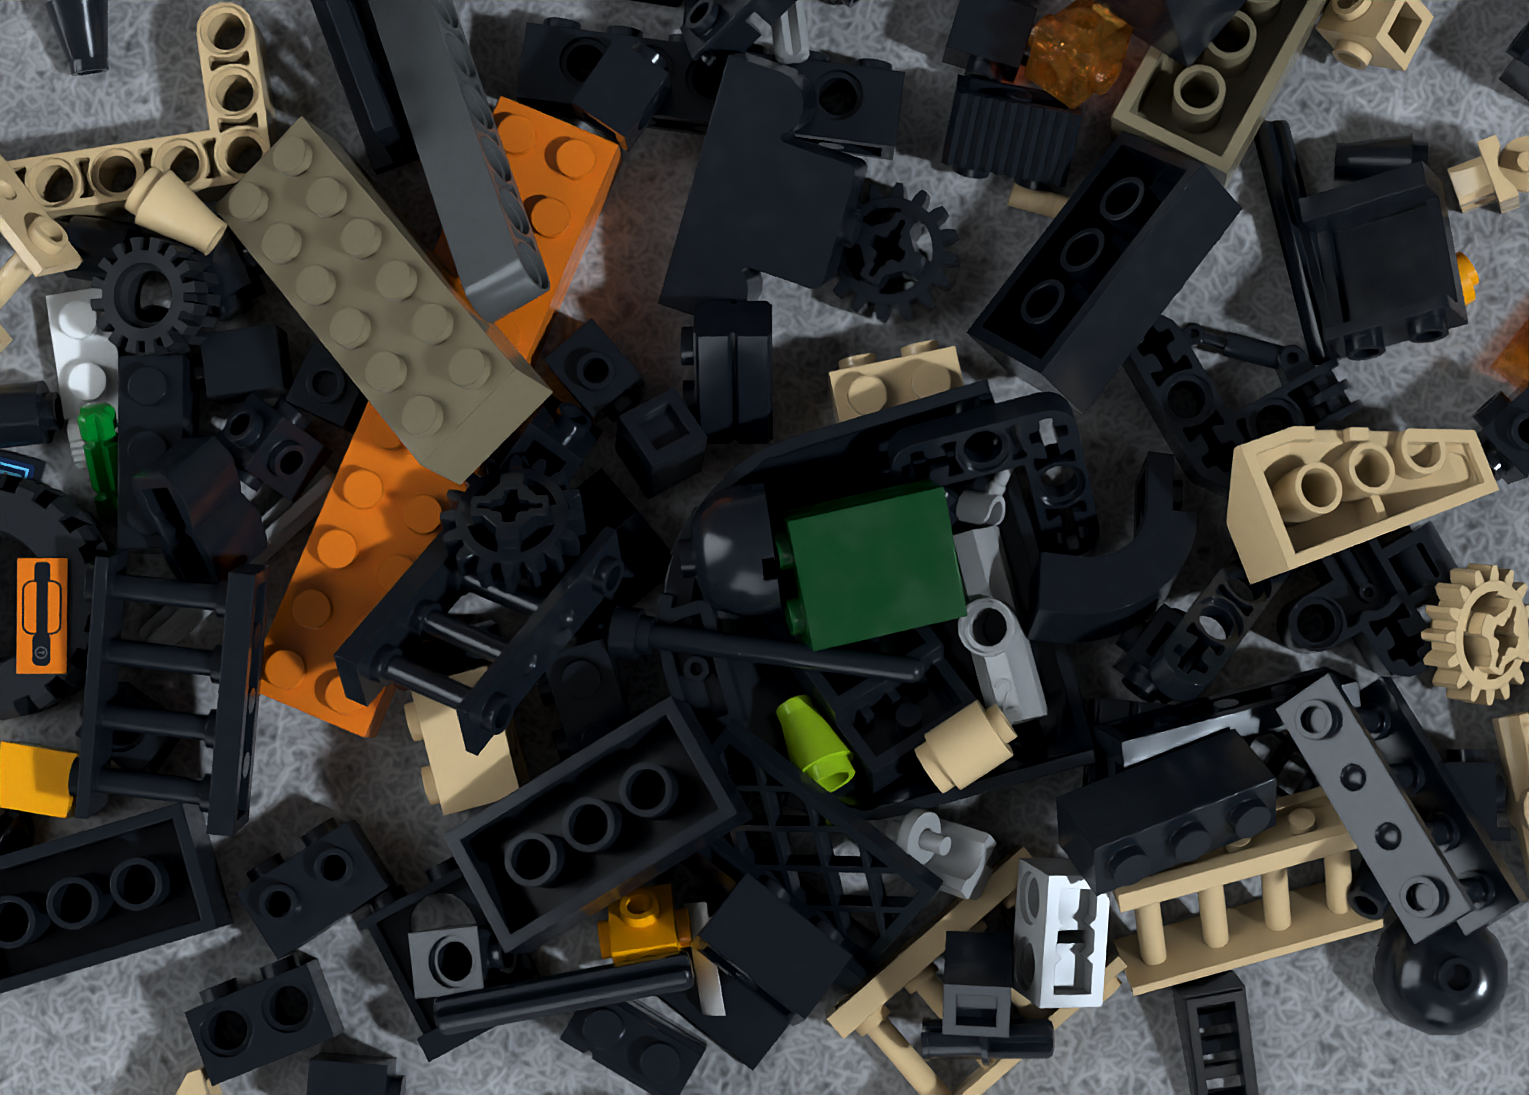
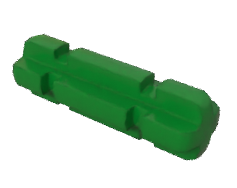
[77,402,118,521]

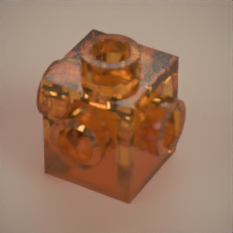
[1024,0,1134,110]

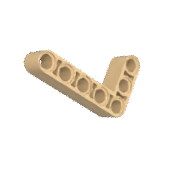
[6,2,279,222]

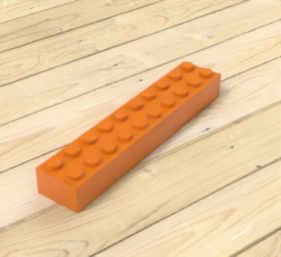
[260,96,623,738]

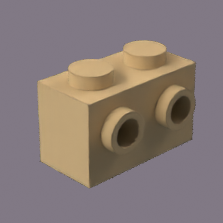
[827,340,964,423]

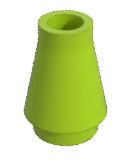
[776,695,855,792]

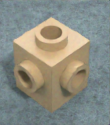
[1316,0,1434,71]

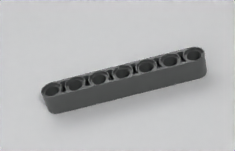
[368,0,550,324]

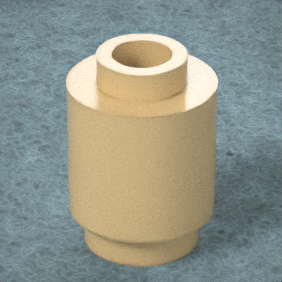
[914,700,1018,793]

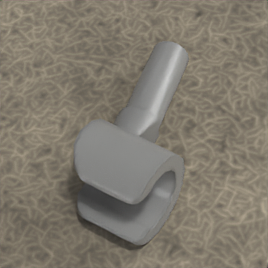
[956,468,1014,528]

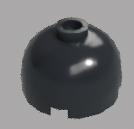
[678,481,782,616]
[1373,917,1508,1035]

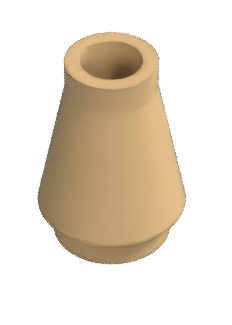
[125,166,228,255]

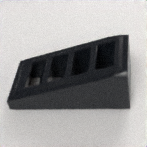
[1172,971,1259,1095]

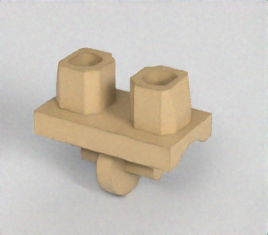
[1447,135,1529,214]

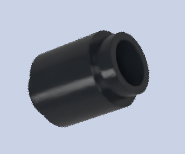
[57,215,142,281]
[0,380,64,449]

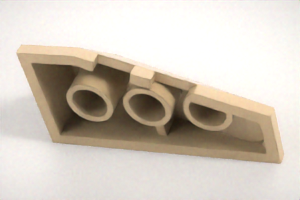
[1226,426,1499,585]

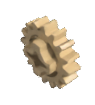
[1421,563,1529,705]

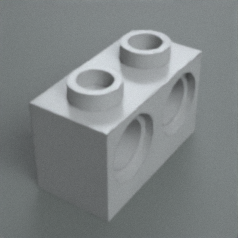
[1011,858,1110,1008]

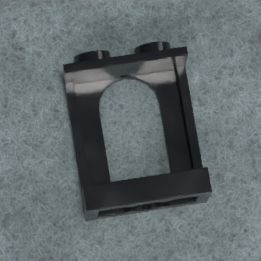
[357,856,541,1062]

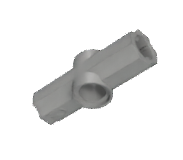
[953,526,1049,725]

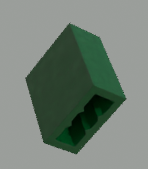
[771,479,968,652]

